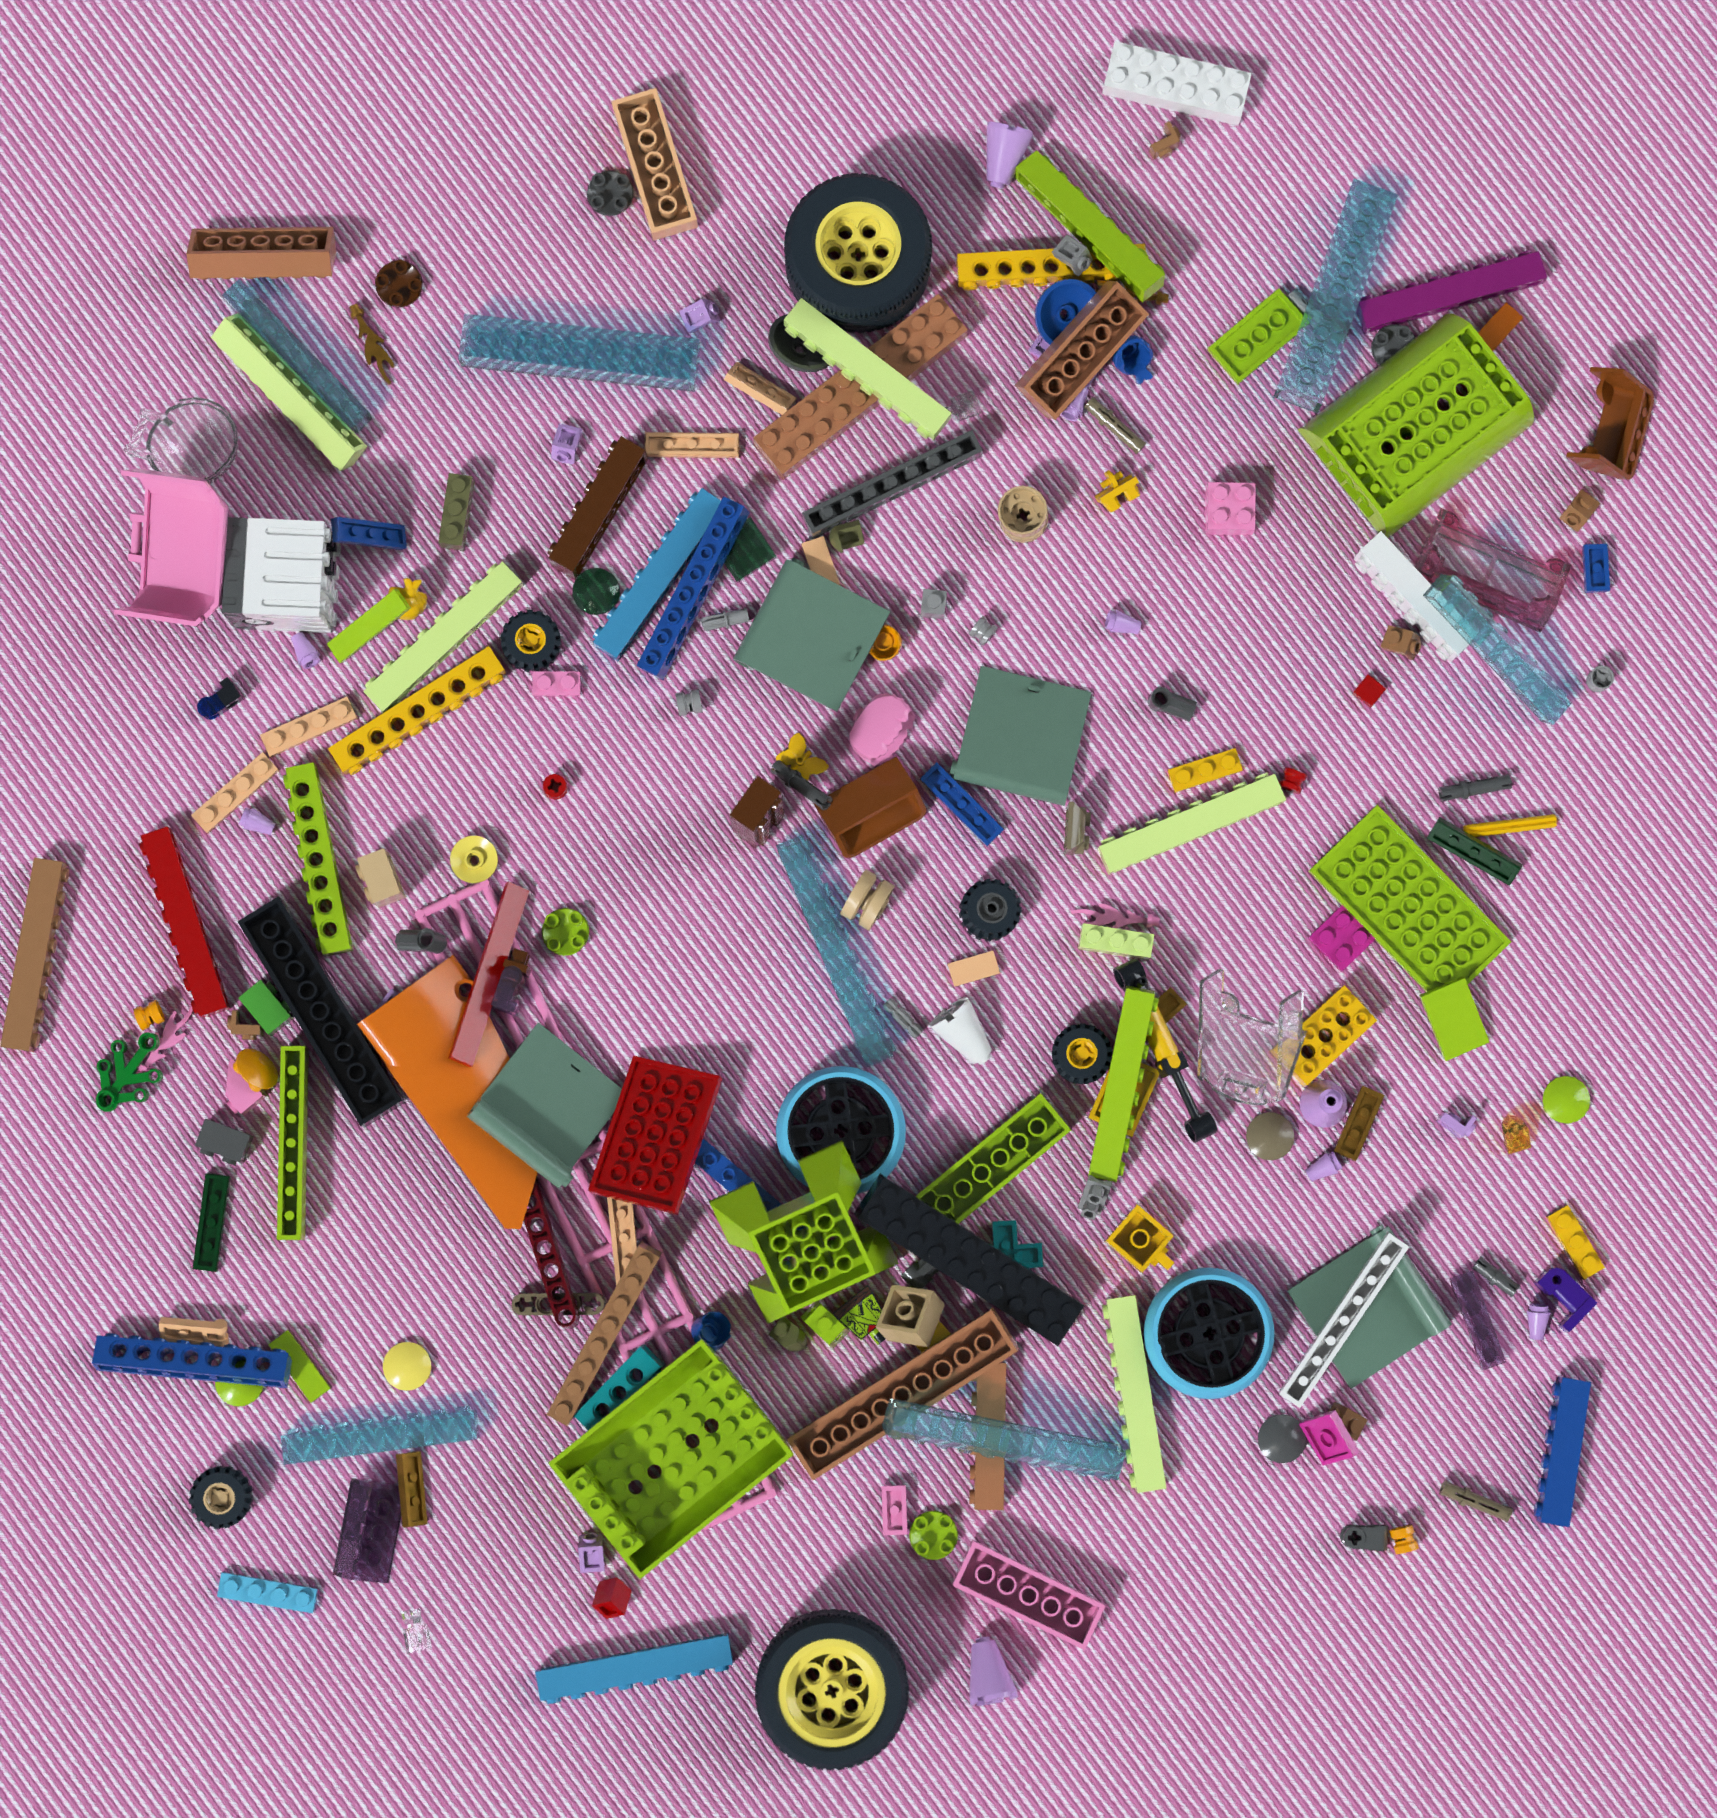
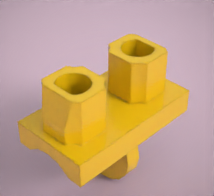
[1094,470,1140,513]

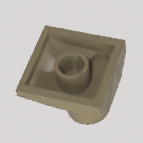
[1064,802,1091,855]

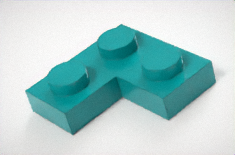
[992,1220,1043,1268]

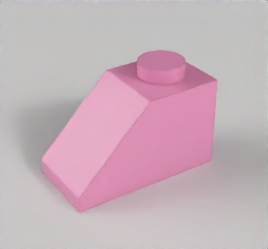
[225,1059,267,1115]

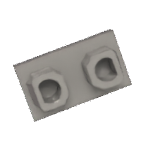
[1077,1175,1112,1220]

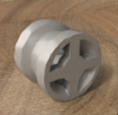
[969,616,998,646]

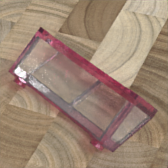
[1414,508,1571,633]

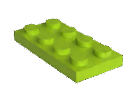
[1207,288,1310,385]

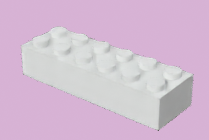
[1102,41,1252,126]
[1354,531,1478,663]

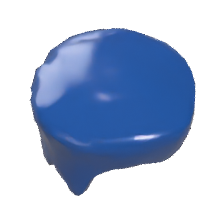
[691,1311,731,1351]

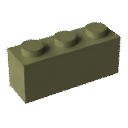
[438,473,475,551]

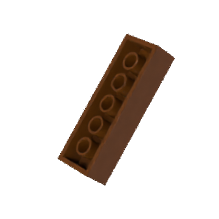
[547,436,648,580]
[729,775,785,849]

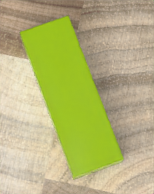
[268,1330,331,1403]

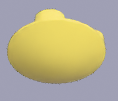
[383,1342,431,1391]

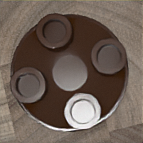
[375,260,422,308]

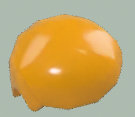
[869,624,902,661]

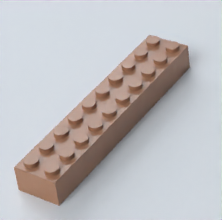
[753,294,968,480]
[786,1307,1019,1481]

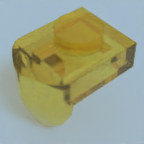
[1501,1114,1531,1155]

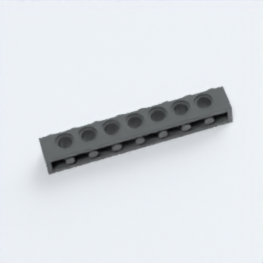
[802,430,983,539]

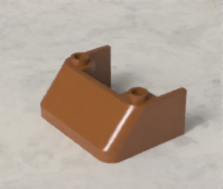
[1566,367,1654,480]

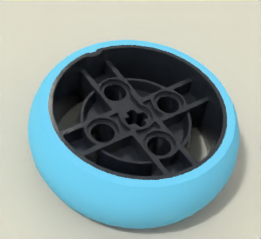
[776,1066,906,1194]
[1144,1268,1275,1399]

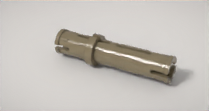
[1084,396,1146,455]
[1439,1480,1513,1522]

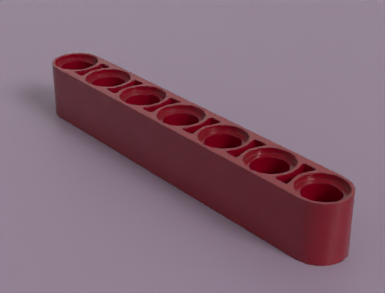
[524,1178,580,1329]

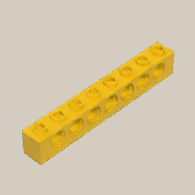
[956,243,1146,290]
[328,646,506,775]

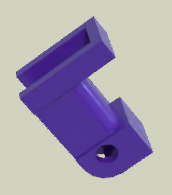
[1533,1268,1597,1332]

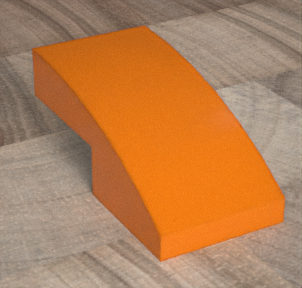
[1478,302,1524,351]

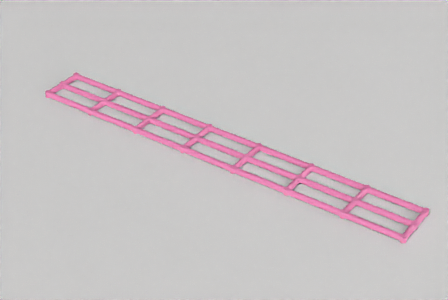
[415,880,777,1530]

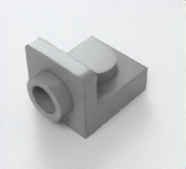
[1052,235,1093,276]

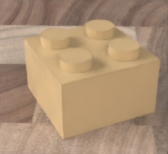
[355,848,406,908]
[876,1285,945,1347]

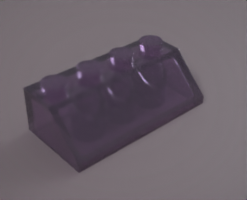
[333,1478,401,1583]

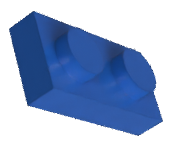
[1582,544,1610,593]

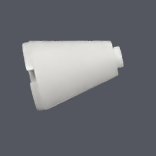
[930,997,992,1065]

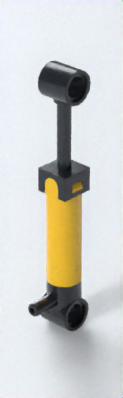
[1113,958,1217,1143]

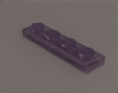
[1449,1270,1506,1370]

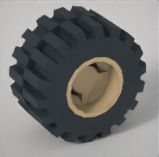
[189,1466,253,1529]

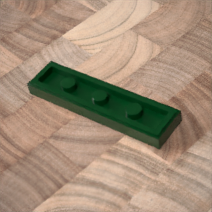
[1427,817,1523,886]
[192,1173,231,1272]

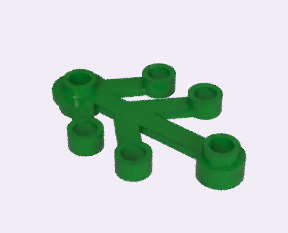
[96,1032,163,1112]

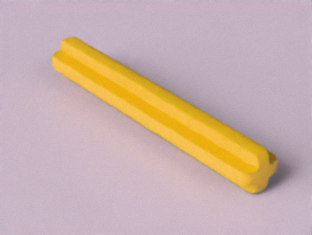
[1462,814,1557,837]

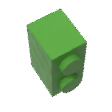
[238,979,294,1036]

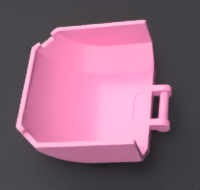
[114,469,228,626]

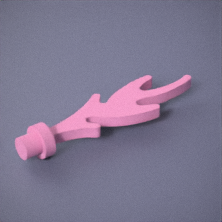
[1071,903,1160,928]
[135,1006,193,1074]

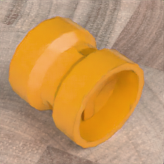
[133,1000,165,1031]
[1389,1524,1419,1554]

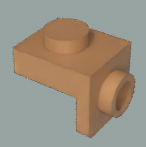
[1149,121,1181,160]
[1560,489,1600,532]
[1380,625,1421,660]
[227,1010,264,1040]
[1328,1402,1368,1441]

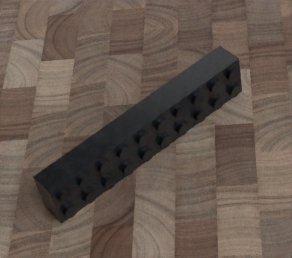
[237,896,406,1128]
[854,1173,1084,1346]

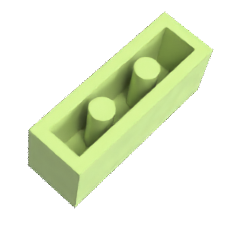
[1078,923,1154,960]

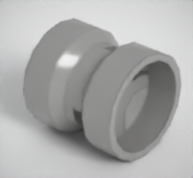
[1586,666,1614,693]
[675,689,703,717]

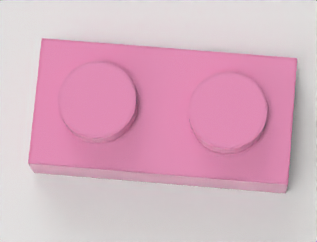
[532,671,581,696]
[882,1485,907,1535]

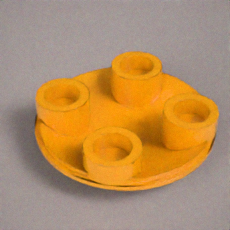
[233,1049,278,1092]

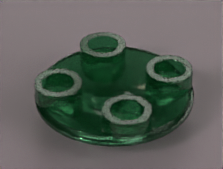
[573,568,620,615]

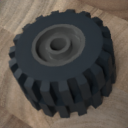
[959,879,1022,942]

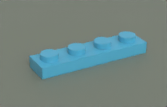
[217,1572,318,1613]

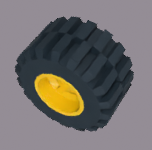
[501,610,561,672]
[1052,1023,1112,1084]

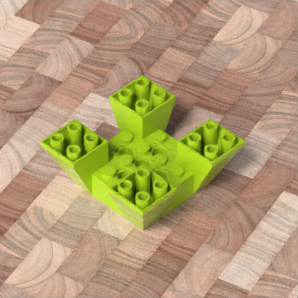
[709,1140,899,1324]

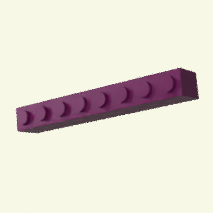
[1356,250,1547,334]

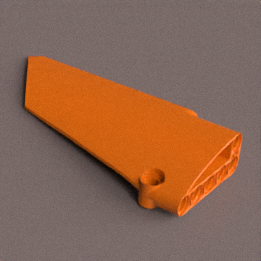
[357,954,538,1229]

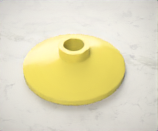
[450,836,498,883]

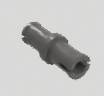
[1472,1256,1520,1298]

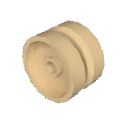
[840,869,895,931]

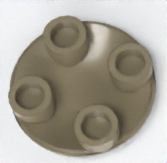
[1246,1112,1294,1160]

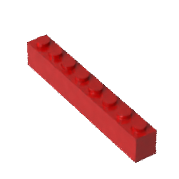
[139,826,231,1018]

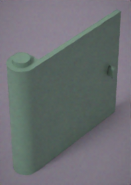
[733,558,890,712]
[950,666,1092,806]
[467,1023,622,1188]
[1287,1224,1452,1389]

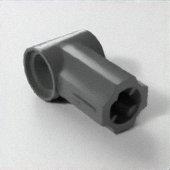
[1147,687,1197,722]
[395,928,447,954]
[901,1259,939,1289]

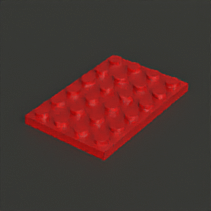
[588,1056,723,1215]

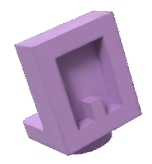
[679,299,721,333]
[551,423,582,464]
[1436,1112,1477,1138]
[578,1532,605,1573]

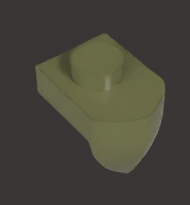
[829,520,865,553]
[768,1317,807,1352]

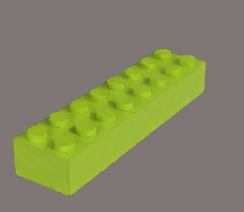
[916,1093,1071,1223]

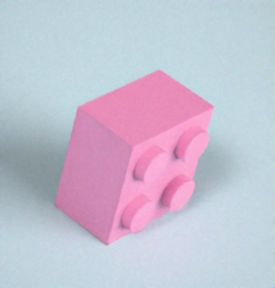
[1205,482,1256,535]

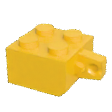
[1104,1204,1174,1273]

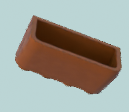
[814,756,926,858]

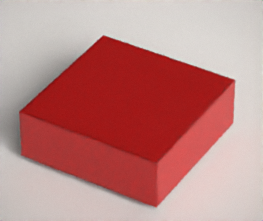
[1352,674,1386,708]

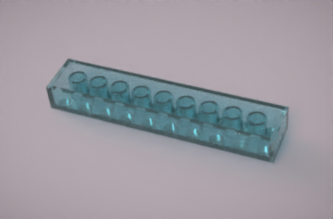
[1273,178,1398,413]
[458,314,700,392]

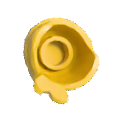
[388,578,427,620]

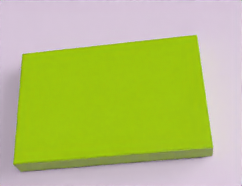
[1419,976,1489,1061]

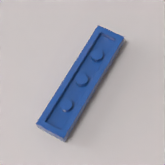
[331,517,407,550]
[920,762,1004,847]

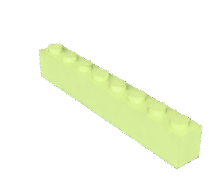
[784,298,952,440]
[211,313,368,471]
[363,561,524,713]
[1098,773,1286,875]
[1102,1295,1167,1493]

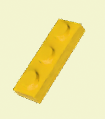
[1167,748,1243,793]
[1546,1205,1605,1280]

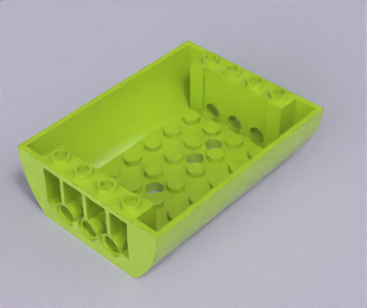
[1298,313,1534,538]
[548,1339,794,1579]

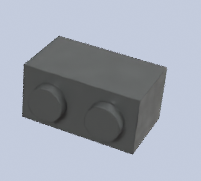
[195,1118,254,1166]

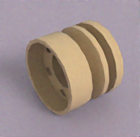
[997,486,1049,543]

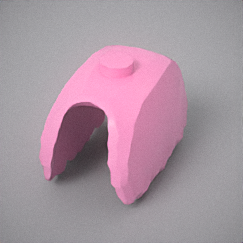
[849,693,916,766]

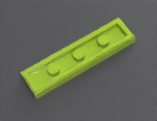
[327,589,411,663]

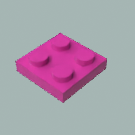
[1308,905,1375,972]
[1299,1410,1359,1466]

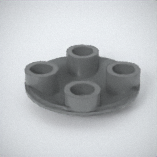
[587,171,634,216]
[1371,324,1415,366]
[1258,1414,1306,1463]

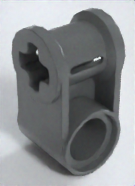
[1340,1525,1388,1551]

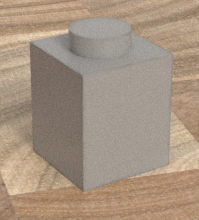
[920,589,947,620]

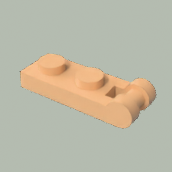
[159,1317,229,1347]

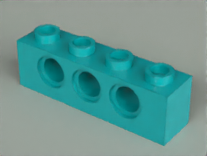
[574,1344,665,1430]

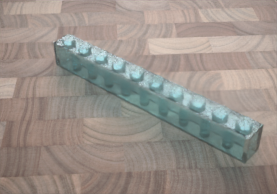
[776,835,896,1068]
[882,1399,1126,1481]

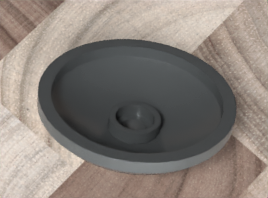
[768,314,829,372]

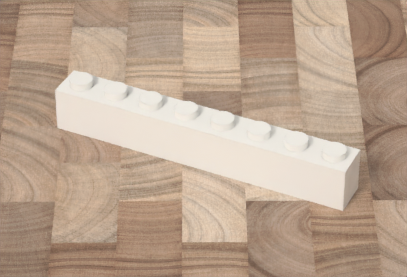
[1279,1231,1409,1408]

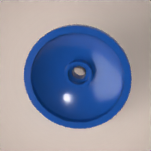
[1035,279,1096,345]

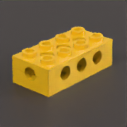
[1271,985,1377,1087]

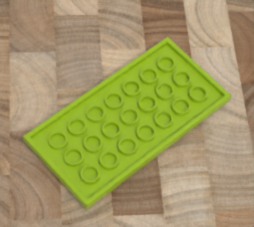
[1308,805,1511,992]

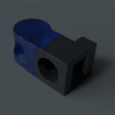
[197,677,244,720]

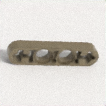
[511,1293,606,1315]

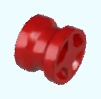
[1279,767,1307,794]
[543,774,568,800]

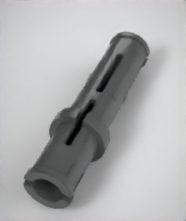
[771,760,832,810]
[1438,774,1512,802]

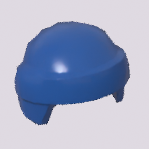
[1112,335,1153,385]

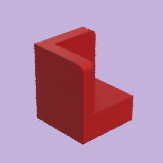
[592,1577,632,1619]

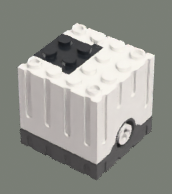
[222,517,341,633]

